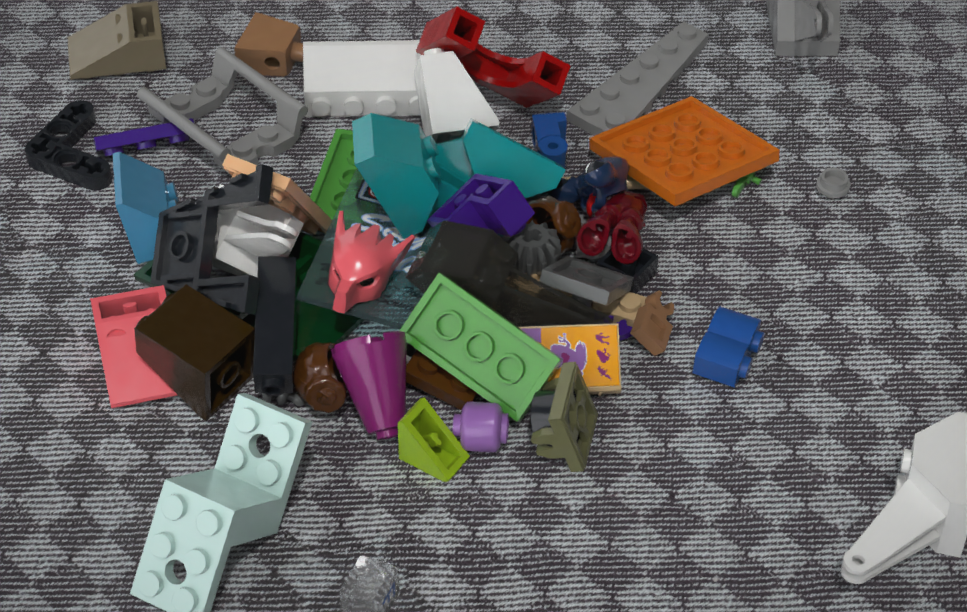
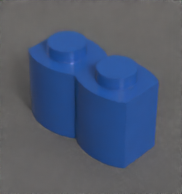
[693,306,765,388]

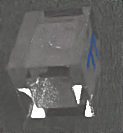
[339,555,400,612]

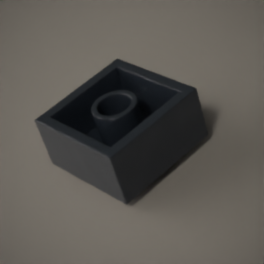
[597,248,659,294]

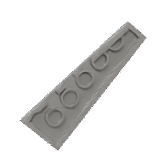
[566,21,709,136]

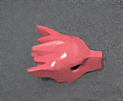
[328,211,415,314]

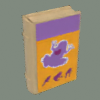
[519,323,621,396]

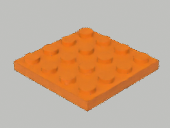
[589,96,780,207]

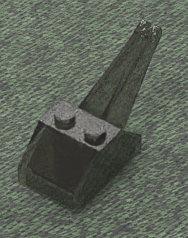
[406,220,613,327]

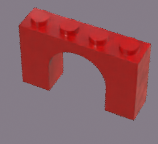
[415,6,571,108]

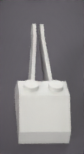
[212,184,304,277]
[841,412,967,584]

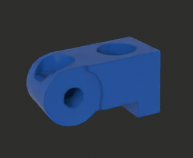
[531,112,568,169]

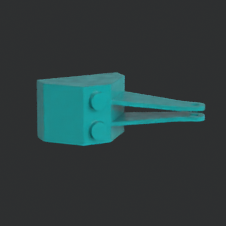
[352,113,504,239]
[435,118,566,198]

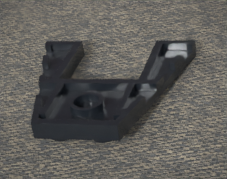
[150,164,273,315]

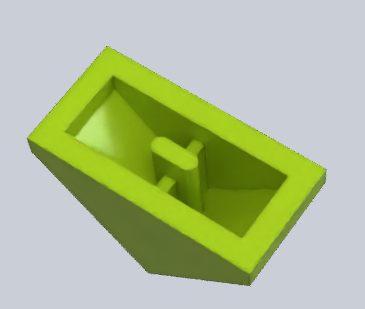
[397,397,470,482]

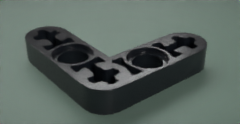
[25,100,112,191]

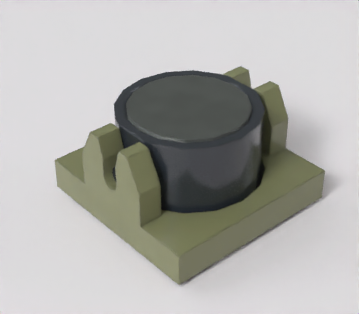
[531,362,598,472]

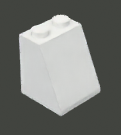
[414,48,499,144]

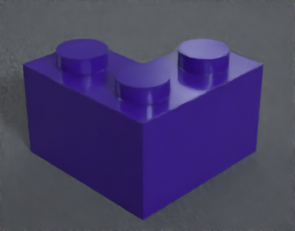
[427,174,535,256]

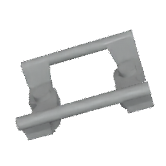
[137,47,308,173]

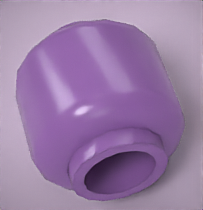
[453,402,509,452]

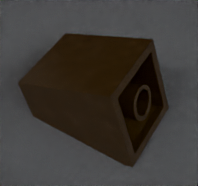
[134,284,255,421]

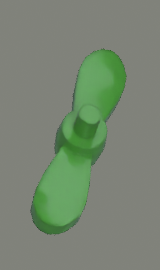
[732,171,762,198]

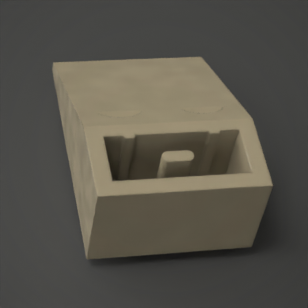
[67,1,166,80]

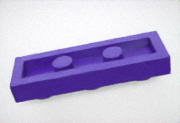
[93,118,194,157]

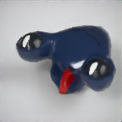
[549,156,630,217]

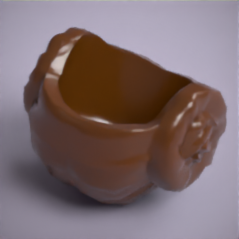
[526,196,581,254]
[293,342,347,413]

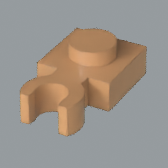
[630,290,674,356]

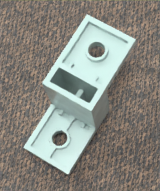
[130,393,312,612]

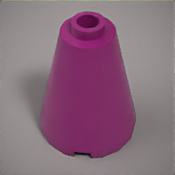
[331,331,407,440]

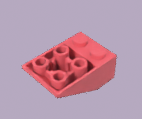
[90,285,178,408]

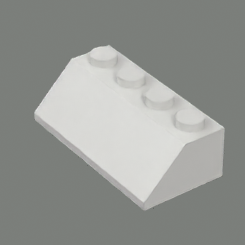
[303,40,421,117]

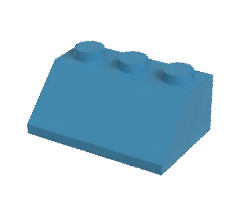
[113,152,179,264]

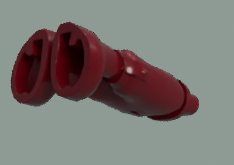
[577,191,647,264]

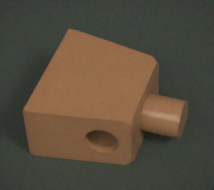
[234,12,303,77]

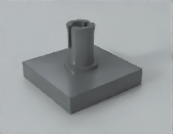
[539,256,634,325]

